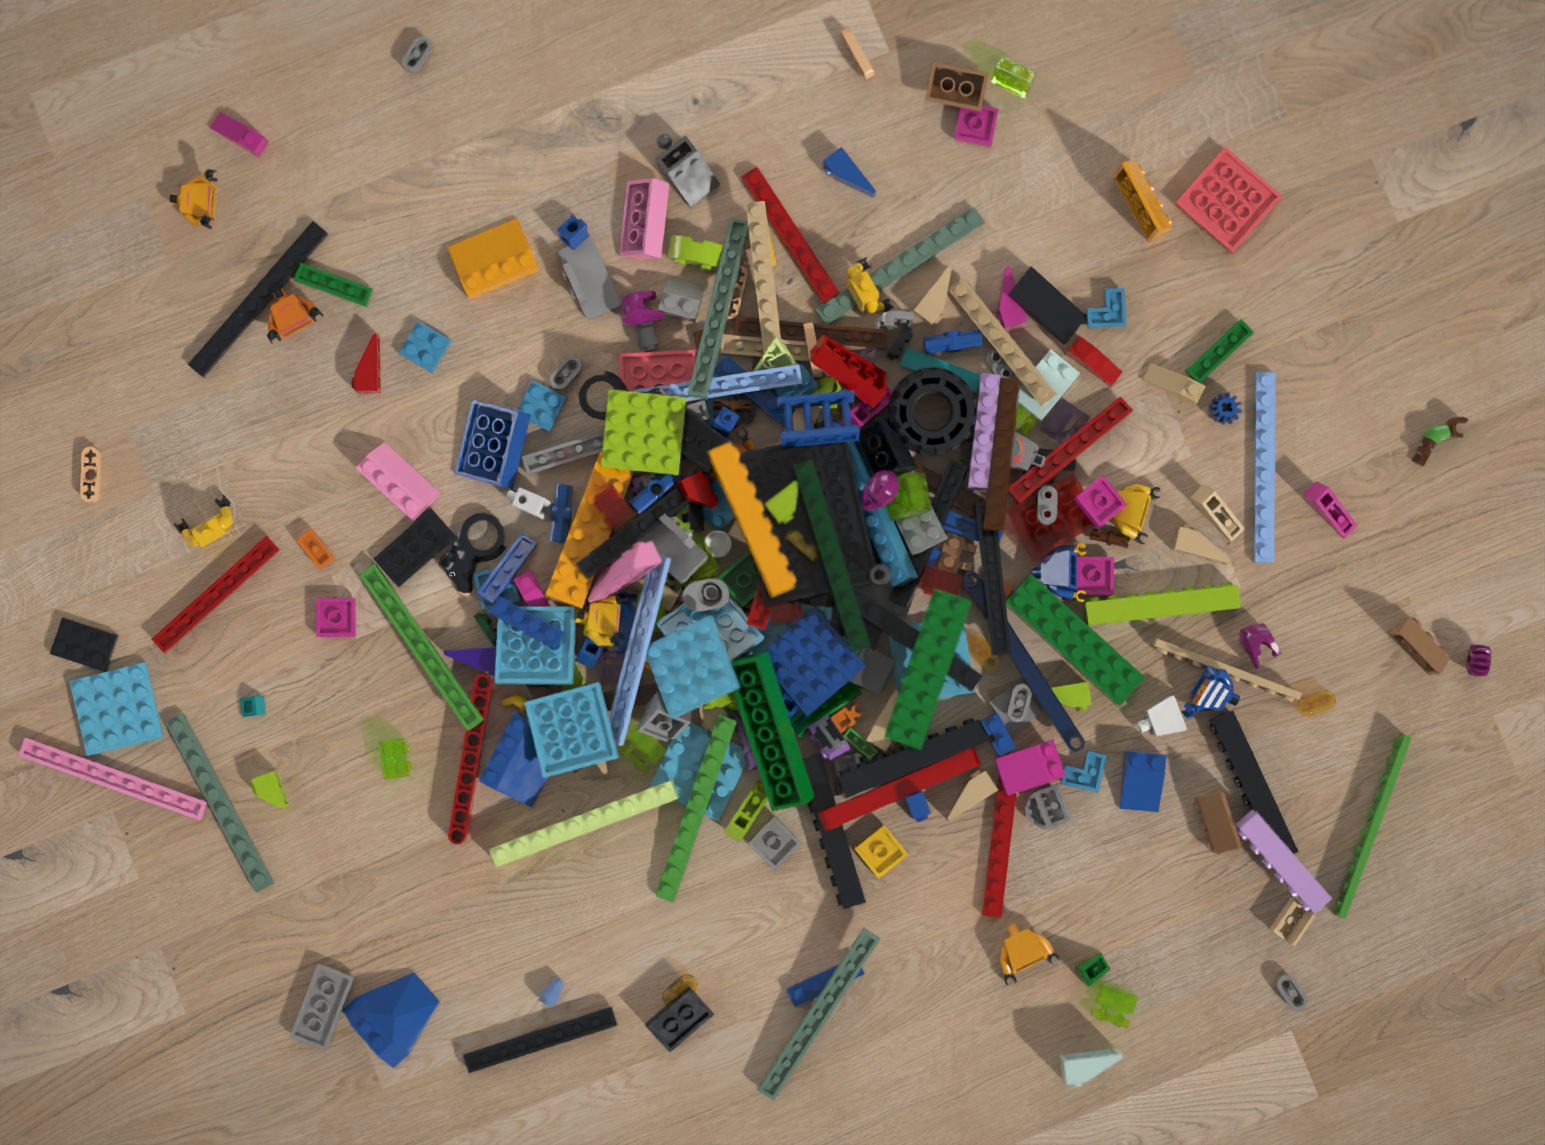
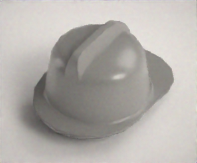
[683,578,729,611]

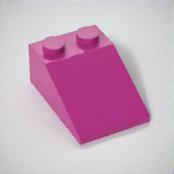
[994,740,1066,796]

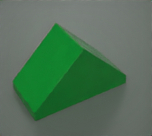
[1075,953,1110,987]

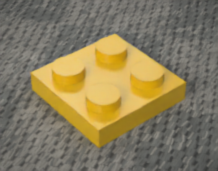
[854,825,908,879]

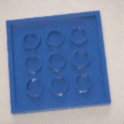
[765,607,866,716]

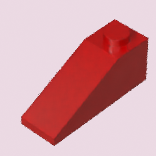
[351,333,381,394]
[1065,335,1123,387]

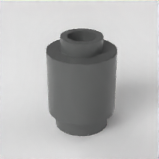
[635,322,658,352]
[870,565,892,585]

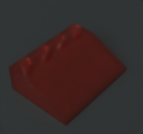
[1006,472,1095,561]

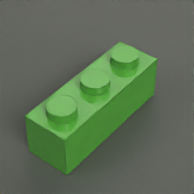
[843,727,877,760]

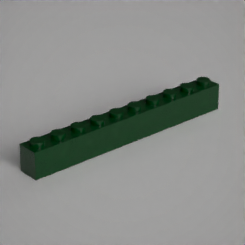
[792,459,871,653]

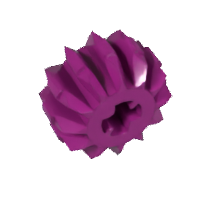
[1466,644,1492,677]

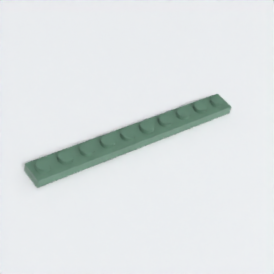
[816,207,985,325]
[688,218,749,400]
[166,713,274,893]
[757,927,880,1101]

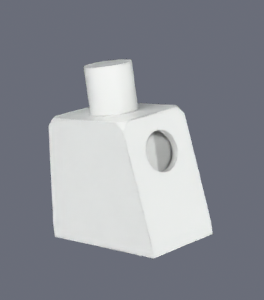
[506,488,553,522]
[1137,695,1187,736]

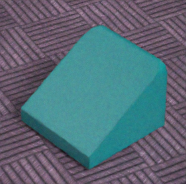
[240,695,266,717]

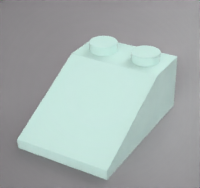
[1018,349,1080,421]
[1059,1048,1123,1087]

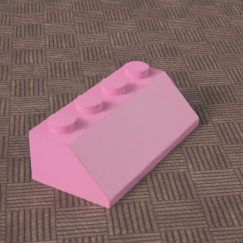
[619,178,669,260]
[356,442,441,521]
[588,541,662,602]

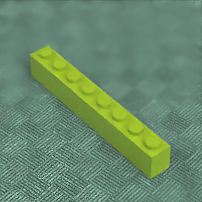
[1083,582,1241,626]

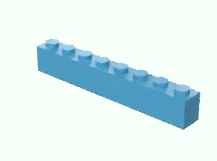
[848,441,918,586]

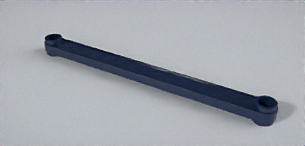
[962,571,1085,752]

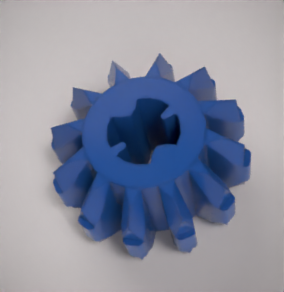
[1209,392,1242,425]

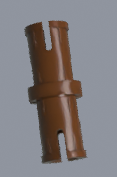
[713,397,752,412]
[1090,528,1130,548]

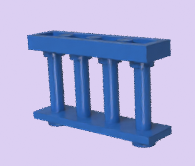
[777,390,860,448]

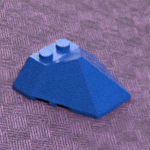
[343,972,440,1068]

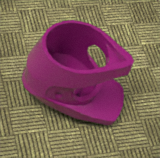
[621,291,665,326]
[862,470,900,511]
[1239,623,1281,670]

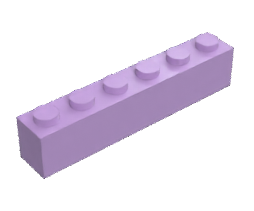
[966,373,1001,492]
[1235,810,1332,914]

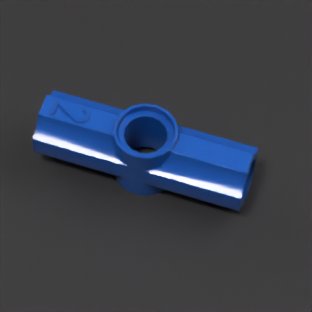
[923,329,982,354]
[628,472,683,515]
[550,484,573,543]

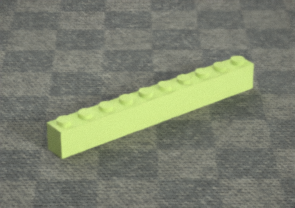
[489,779,679,867]

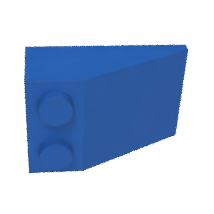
[1120,751,1166,812]

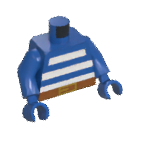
[1182,665,1240,718]

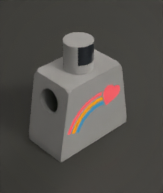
[1011,432,1045,472]

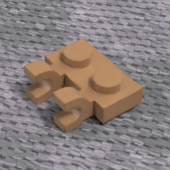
[937,532,977,575]

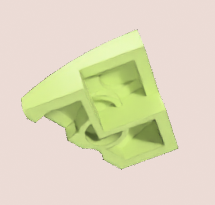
[754,337,797,371]

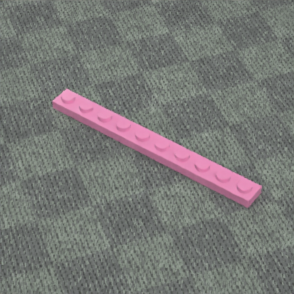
[18,738,208,820]

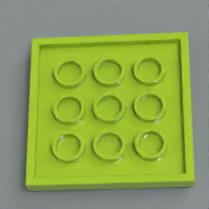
[601,390,686,475]

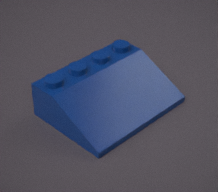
[454,399,531,489]
[479,712,548,807]

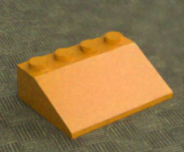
[1113,161,1172,242]
[448,218,540,300]

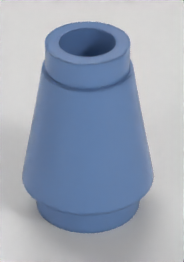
[539,978,564,1008]

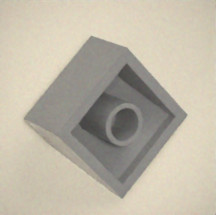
[658,277,705,323]
[638,692,691,743]

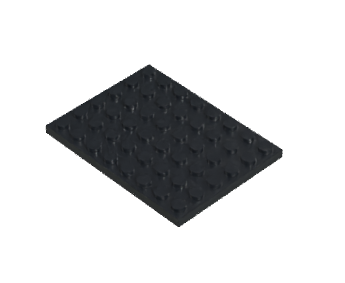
[738,442,876,607]

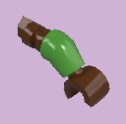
[1412,417,1469,467]

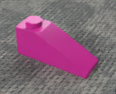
[210,112,269,158]
[996,266,1027,329]
[840,386,893,430]
[1303,481,1358,538]
[514,570,551,607]

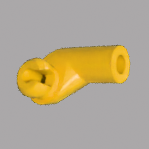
[501,694,528,712]

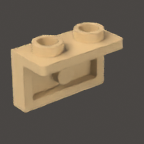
[1269,898,1316,946]

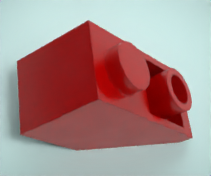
[677,471,718,509]

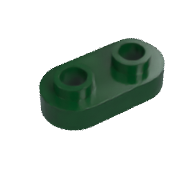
[474,611,497,647]

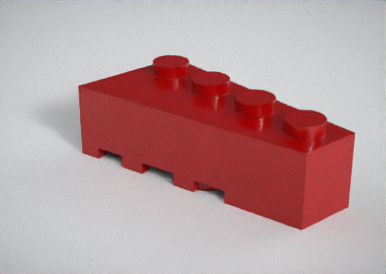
[810,334,887,408]

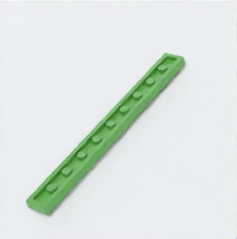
[360,564,484,731]
[655,714,737,902]
[1333,734,1412,919]

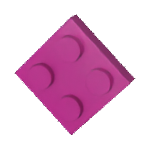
[954,106,998,147]
[1074,475,1127,529]
[1075,557,1114,596]
[316,598,356,637]

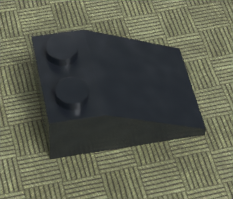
[855,416,916,478]

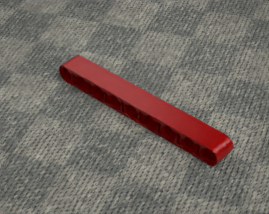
[448,674,493,845]
[818,747,981,831]

